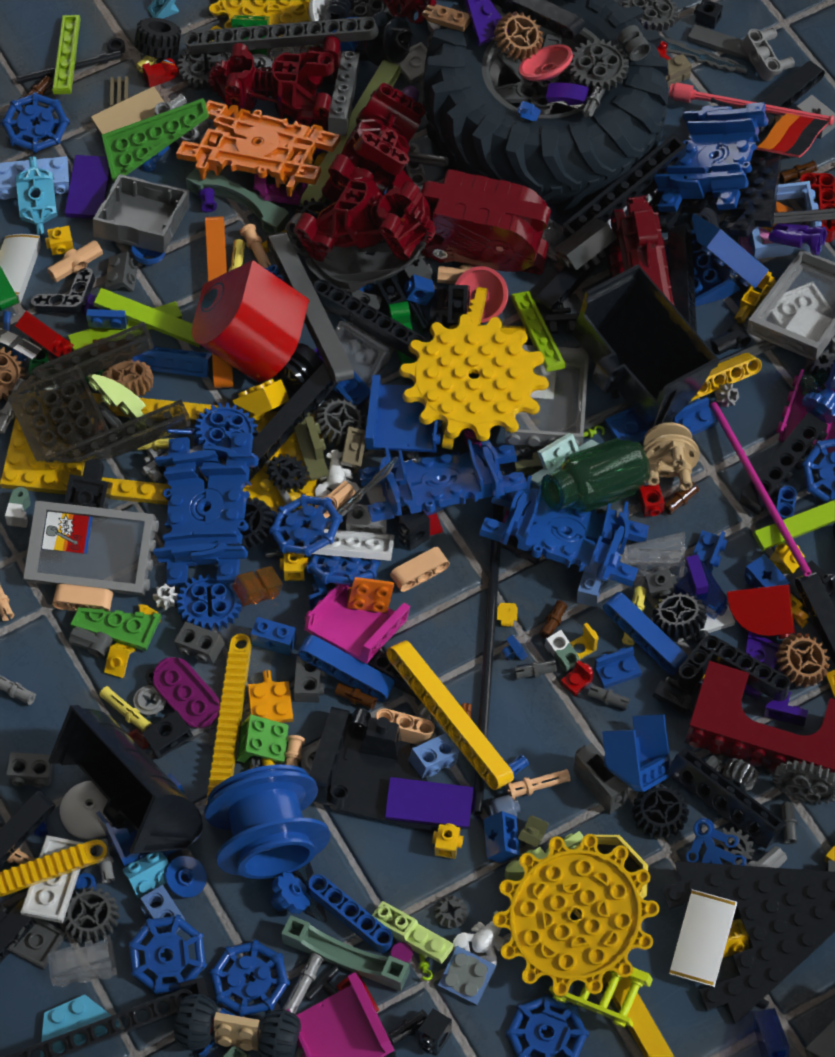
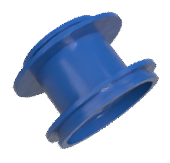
[205,764,331,879]

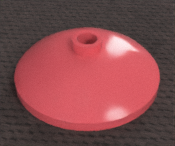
[519,44,573,81]
[455,266,508,323]

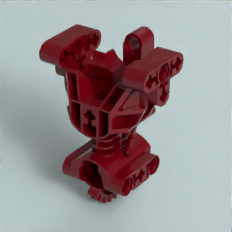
[208,36,341,131]
[321,83,425,203]
[293,154,436,262]

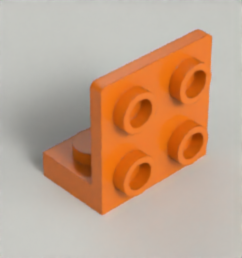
[347,577,394,613]

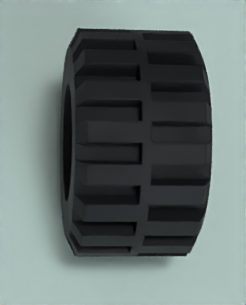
[134,18,181,58]

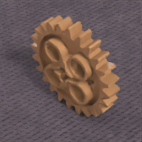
[0,347,25,401]

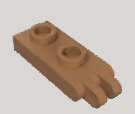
[422,4,472,32]

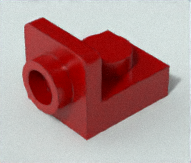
[561,660,593,697]

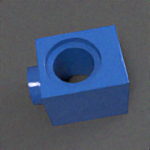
[404,274,435,306]

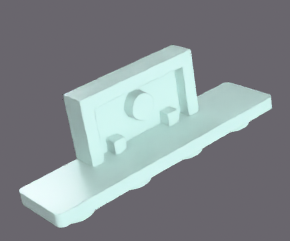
[531,433,602,486]

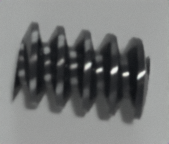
[325,0,354,20]

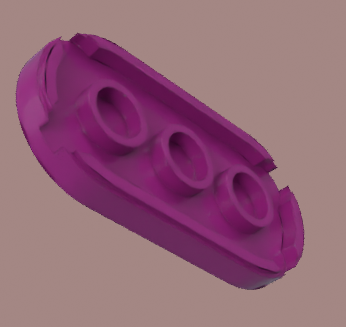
[153,657,220,728]

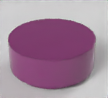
[391,942,413,963]

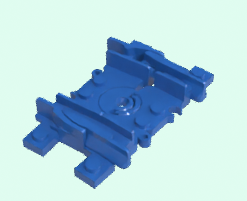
[479,475,649,587]

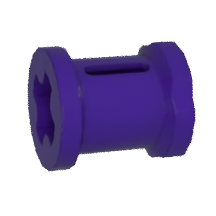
[198,188,217,212]

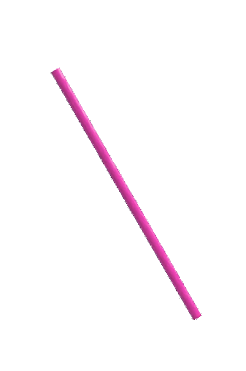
[710,402,812,576]

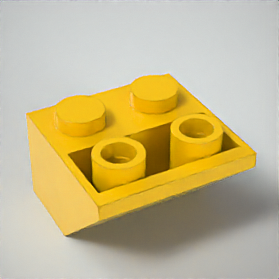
[233,379,290,415]

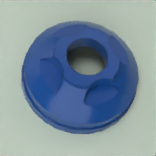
[132,246,166,266]

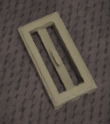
[110,76,129,107]

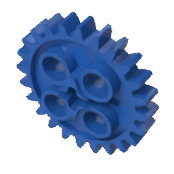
[194,403,258,460]
[177,573,242,631]

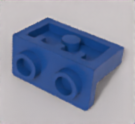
[672,397,718,435]
[692,530,728,574]
[594,647,642,689]

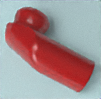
[657,41,671,60]

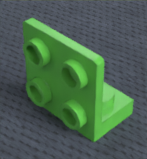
[237,714,289,763]

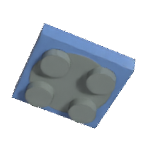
[438,946,496,1005]

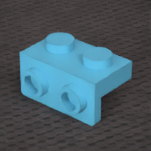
[123,851,169,898]

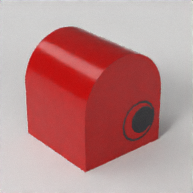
[192,260,309,382]

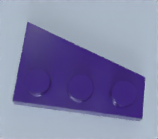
[465,0,509,46]
[743,631,779,699]

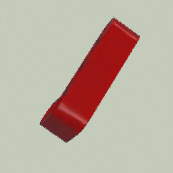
[800,173,835,242]

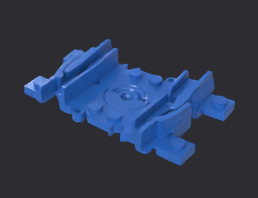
[654,102,769,212]
[153,433,259,587]
[359,439,528,522]

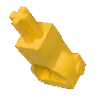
[734,271,776,324]

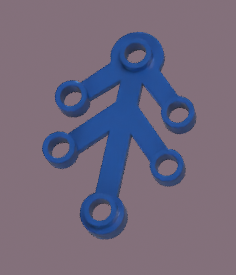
[686,818,746,866]

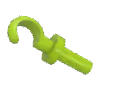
[584,425,605,438]
[419,954,433,981]

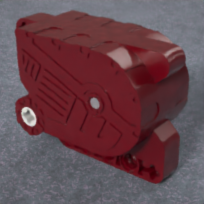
[421,169,551,275]

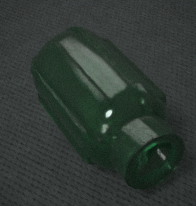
[541,438,650,512]

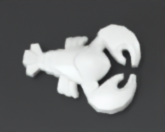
[315,450,360,501]
[453,911,505,965]

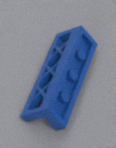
[132,344,212,378]

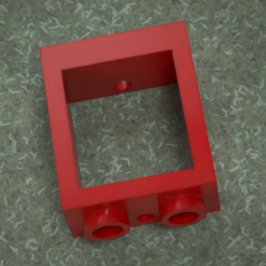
[15,311,74,360]

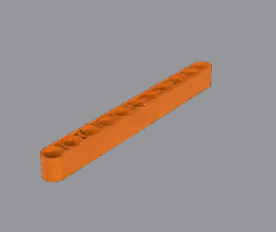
[205,216,234,389]

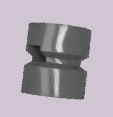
[617,25,651,61]

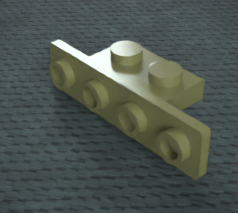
[294,413,329,480]

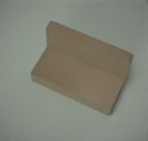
[341,426,366,474]

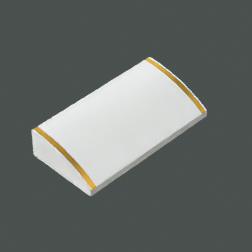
[0,234,42,304]
[669,889,737,987]

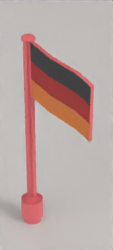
[669,82,834,158]

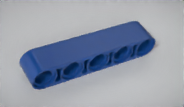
[603,592,688,675]
[298,635,394,702]
[308,874,393,953]

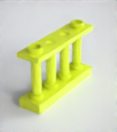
[549,967,653,1028]

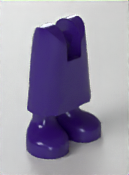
[768,223,827,256]

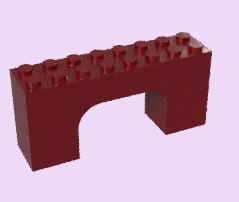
[684,661,835,773]

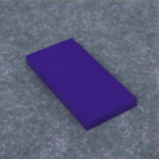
[65,155,110,219]
[385,777,473,829]

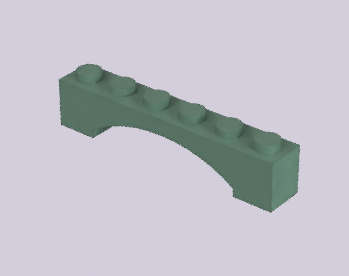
[186,167,290,235]
[281,915,410,992]

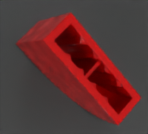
[727,585,795,639]

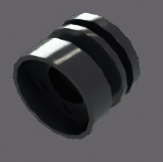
[277,343,323,393]

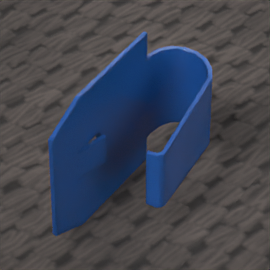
[517,101,541,121]

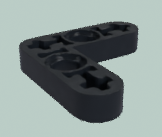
[31,268,95,313]

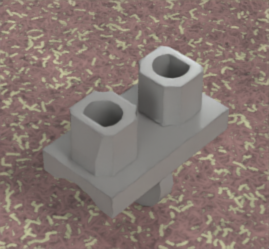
[141,448,175,483]

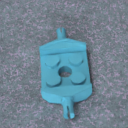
[15,156,58,236]

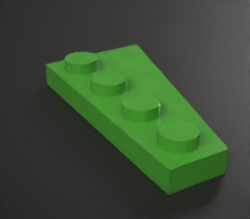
[70,607,161,651]

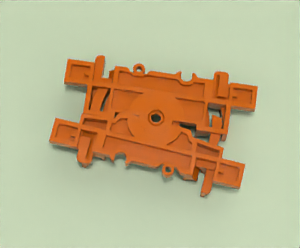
[176,100,341,197]

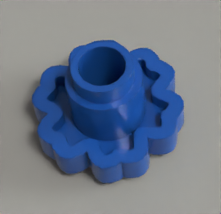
[802,388,835,424]
[271,872,310,914]

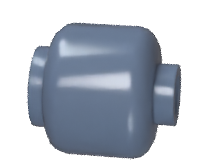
[488,795,521,816]

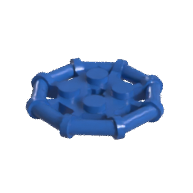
[1,92,70,153]
[801,439,835,503]
[269,494,343,557]
[306,554,381,587]
[127,914,207,995]
[209,939,290,1017]
[506,994,589,1057]

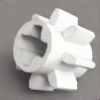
[153,584,177,610]

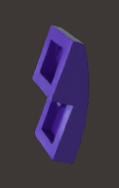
[546,83,589,106]

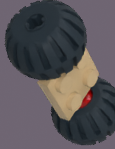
[174,994,301,1057]

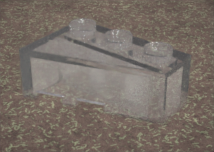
[623,532,685,578]
[47,935,117,987]

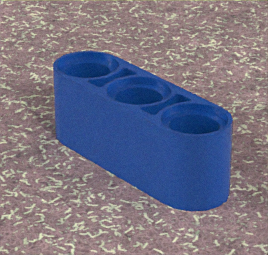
[773,486,797,543]

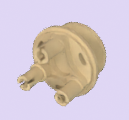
[640,423,700,490]

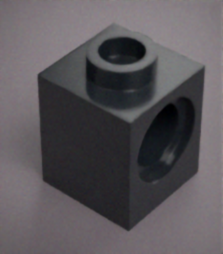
[694,0,723,29]

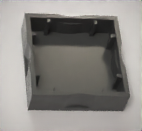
[93,174,189,253]

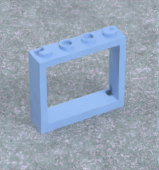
[750,181,822,259]

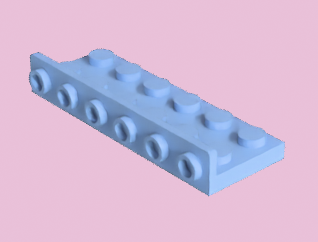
[0,156,70,200]

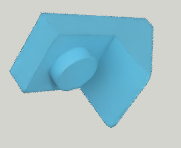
[147,0,179,19]

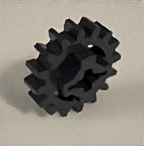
[266,454,310,492]

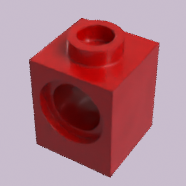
[638,484,665,517]

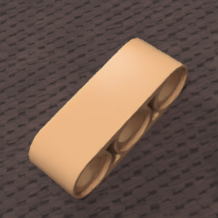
[390,547,450,592]
[52,584,113,612]
[375,708,435,745]

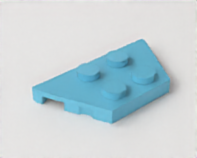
[40,994,121,1057]

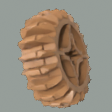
[494,11,544,61]
[102,359,154,397]
[775,633,830,688]

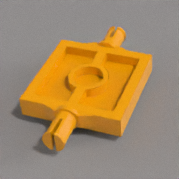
[248,670,293,723]

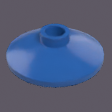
[165,856,207,898]

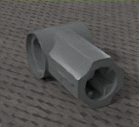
[69,626,113,659]

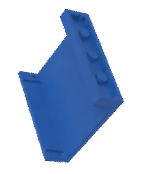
[365,375,443,452]

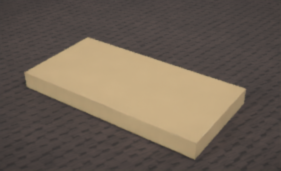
[91,86,164,136]

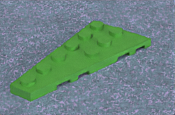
[102,98,209,182]

